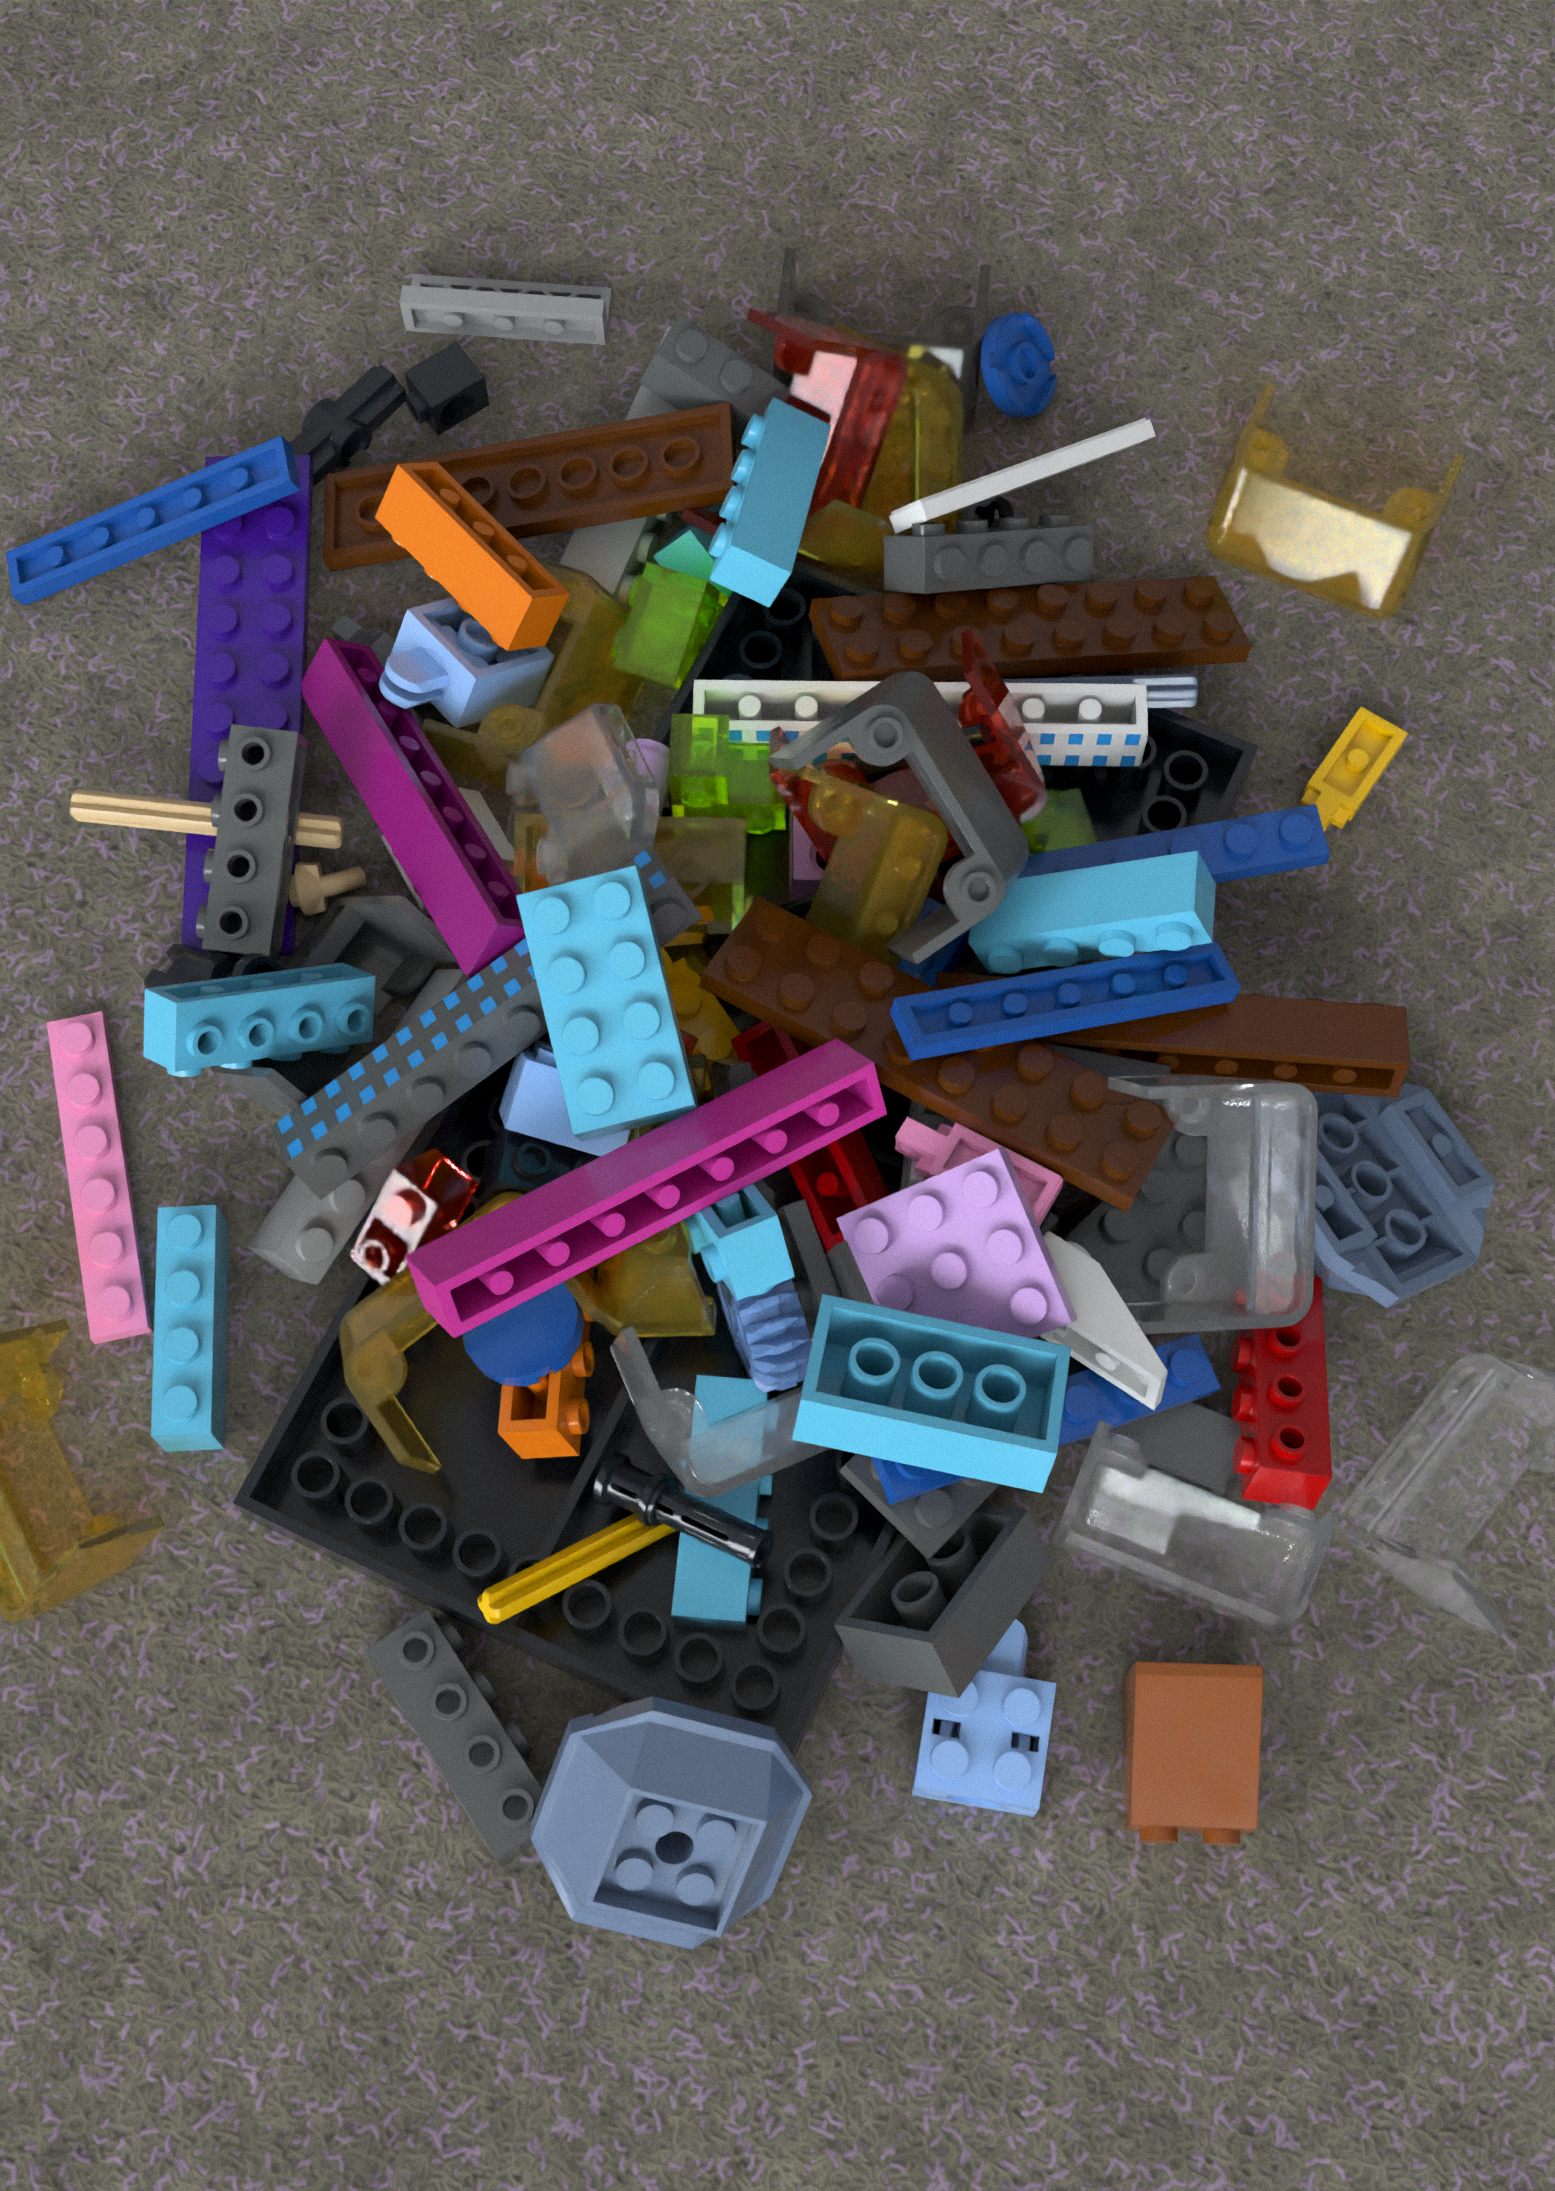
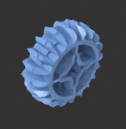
[716,1278,811,1393]

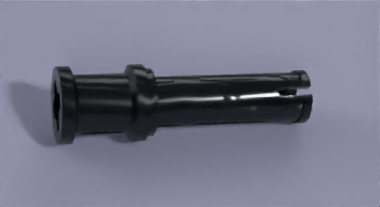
[593,1452,774,1569]

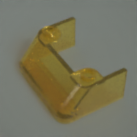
[788,323,963,574]
[1205,383,1466,619]
[422,556,656,810]
[686,748,948,977]
[339,1192,625,1474]
[0,1319,165,1623]

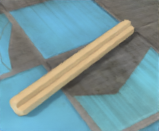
[70,789,344,849]

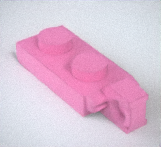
[895,1117,1064,1227]

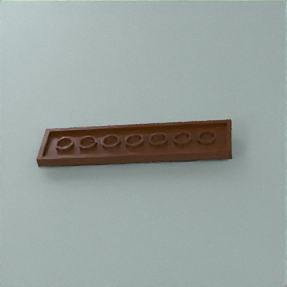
[323,402,737,572]
[809,576,1252,682]
[699,896,1179,1213]

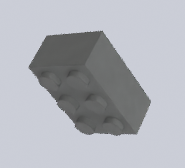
[833,1504,1053,1698]

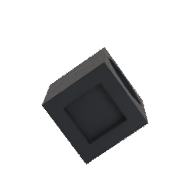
[404,342,490,435]

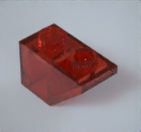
[348,1148,478,1293]

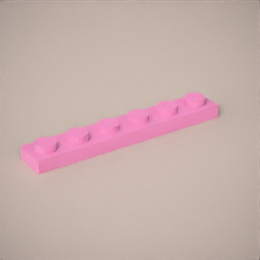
[46,1011,152,1344]

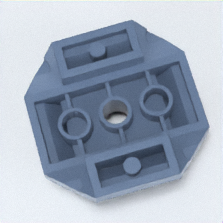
[1254,1083,1495,1308]
[531,1696,813,1950]

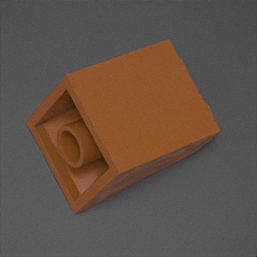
[1123,1661,1263,1846]

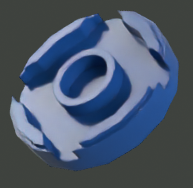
[981,311,1057,419]
[462,1281,585,1386]

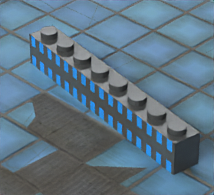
[271,845,703,1200]

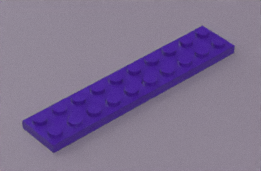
[181,455,314,957]

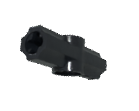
[290,365,407,487]

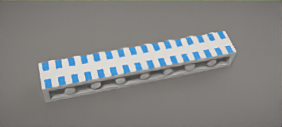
[692,680,1148,766]

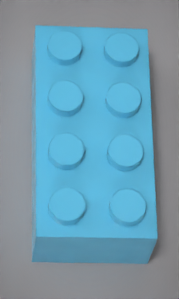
[516,865,699,1141]
[792,1294,1071,1493]

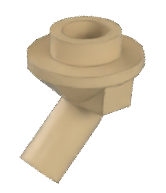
[289,862,366,916]

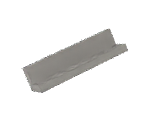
[399,274,613,345]

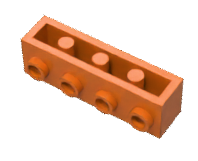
[375,462,571,651]
[498,1263,601,1459]

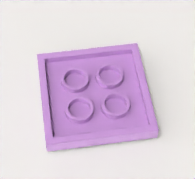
[836,1147,1078,1338]

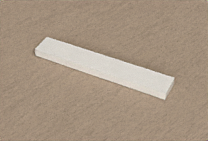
[889,418,1156,534]

